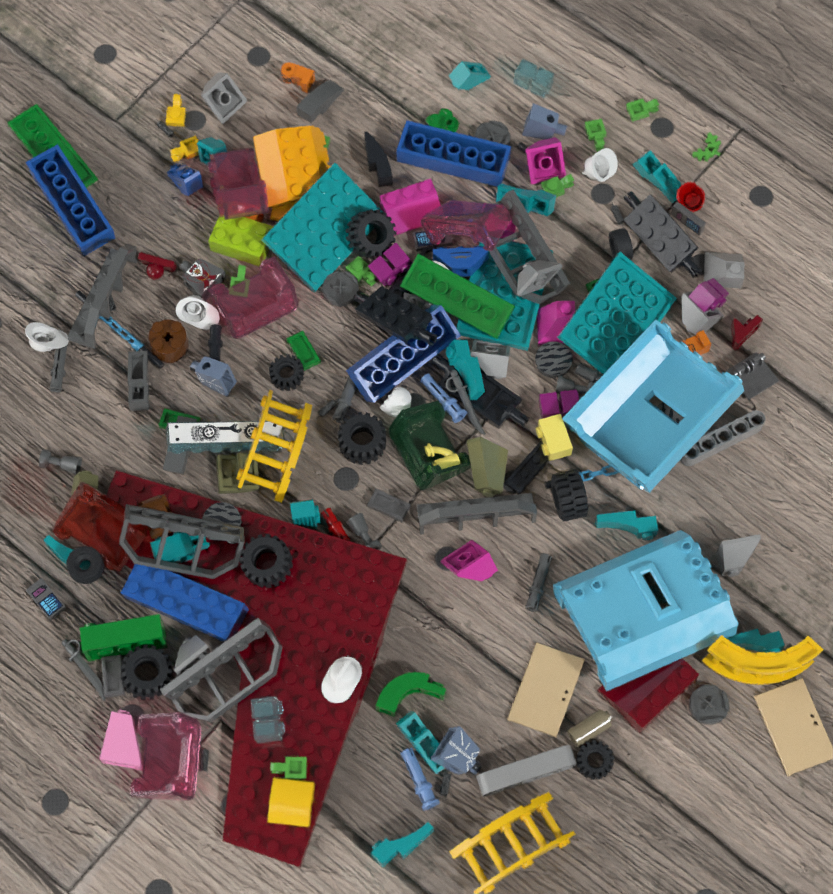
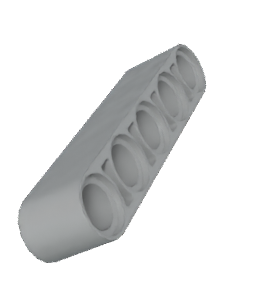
[680,410,766,466]
[476,745,577,797]

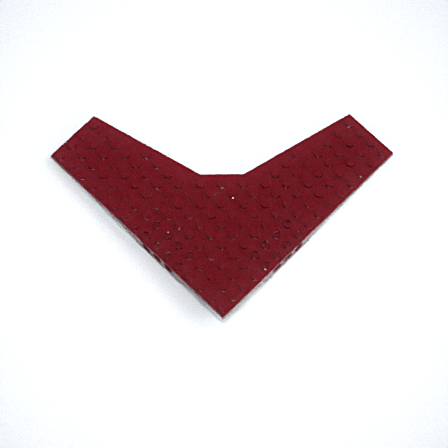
[88,470,408,868]

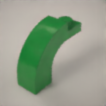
[376,672,446,717]

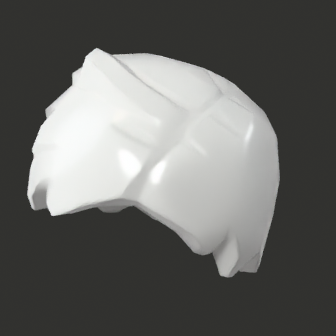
[380,387,411,418]

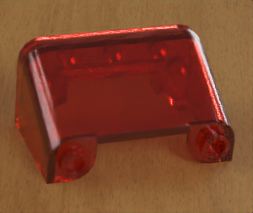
[52,482,147,572]

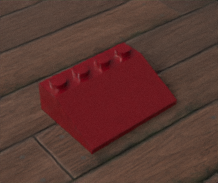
[597,658,700,734]

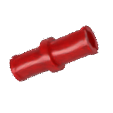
[320,508,351,541]

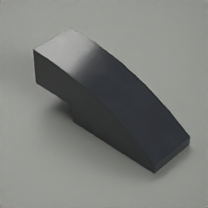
[364,131,393,187]

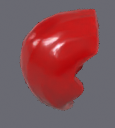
[676,182,705,212]

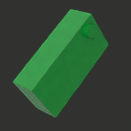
[80,614,168,661]

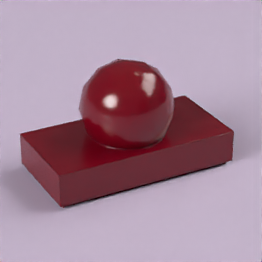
[138,252,178,280]

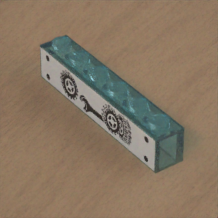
[166,421,284,454]

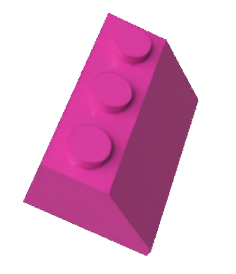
[379,179,444,236]

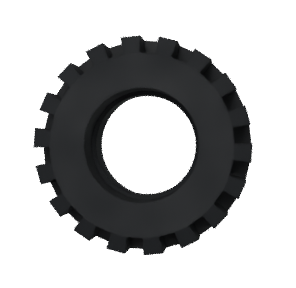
[346,210,397,258]
[338,412,386,465]
[551,469,588,522]
[240,534,293,588]
[121,645,172,700]

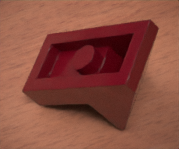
[731,315,763,351]

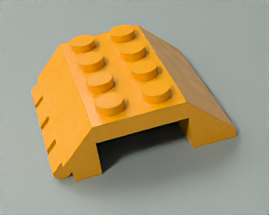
[253,125,330,208]

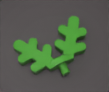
[692,133,721,162]

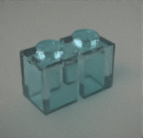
[513,59,554,98]
[251,696,285,743]

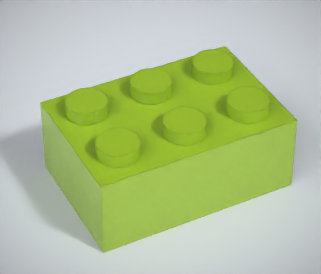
[208,210,273,267]

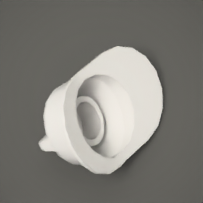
[582,148,618,182]
[176,295,220,330]
[25,322,69,352]
[322,657,362,703]

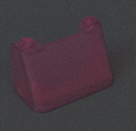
[420,200,512,251]
[208,256,298,339]
[130,712,201,800]

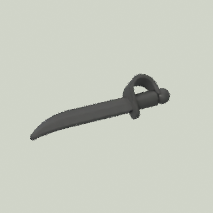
[446,370,486,435]
[62,639,106,701]

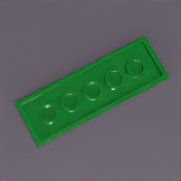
[7,104,98,188]
[400,254,516,339]

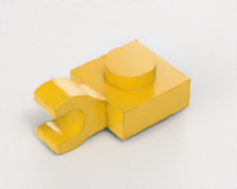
[166,94,186,127]
[170,135,199,162]

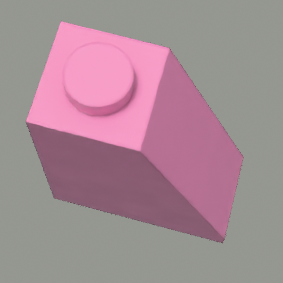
[100,710,143,771]

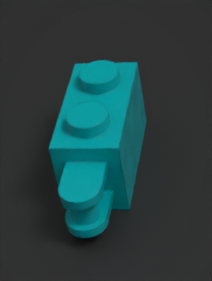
[150,532,210,564]

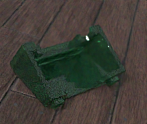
[389,401,471,490]

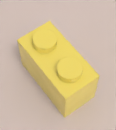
[536,414,573,461]

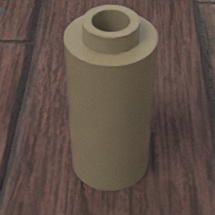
[567,709,613,748]

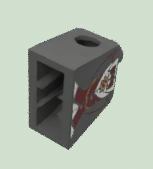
[180,258,226,302]

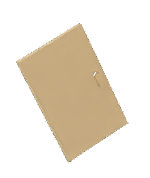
[507,642,585,738]
[754,678,833,776]

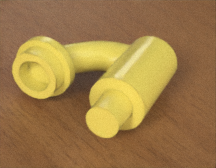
[424,443,461,473]

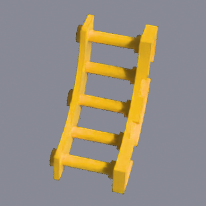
[236,390,312,503]
[701,635,824,685]
[450,792,575,894]

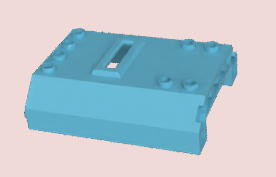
[562,320,744,493]
[553,530,738,691]

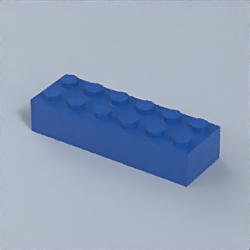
[396,120,511,187]
[26,145,116,256]
[346,304,461,403]
[121,564,249,642]

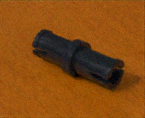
[208,324,223,361]

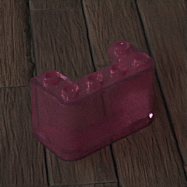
[207,148,269,220]

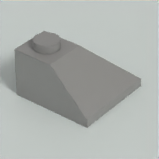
[201,73,247,124]
[704,252,744,289]
[517,260,563,296]
[682,292,725,335]
[471,339,510,379]
[716,534,761,577]
[174,635,211,677]

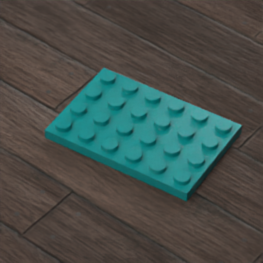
[261,163,383,292]
[456,236,553,351]
[557,252,677,375]

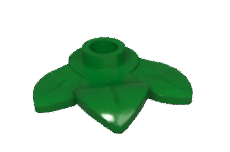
[425,108,459,132]

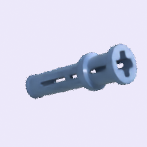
[420,373,467,423]
[400,748,440,810]

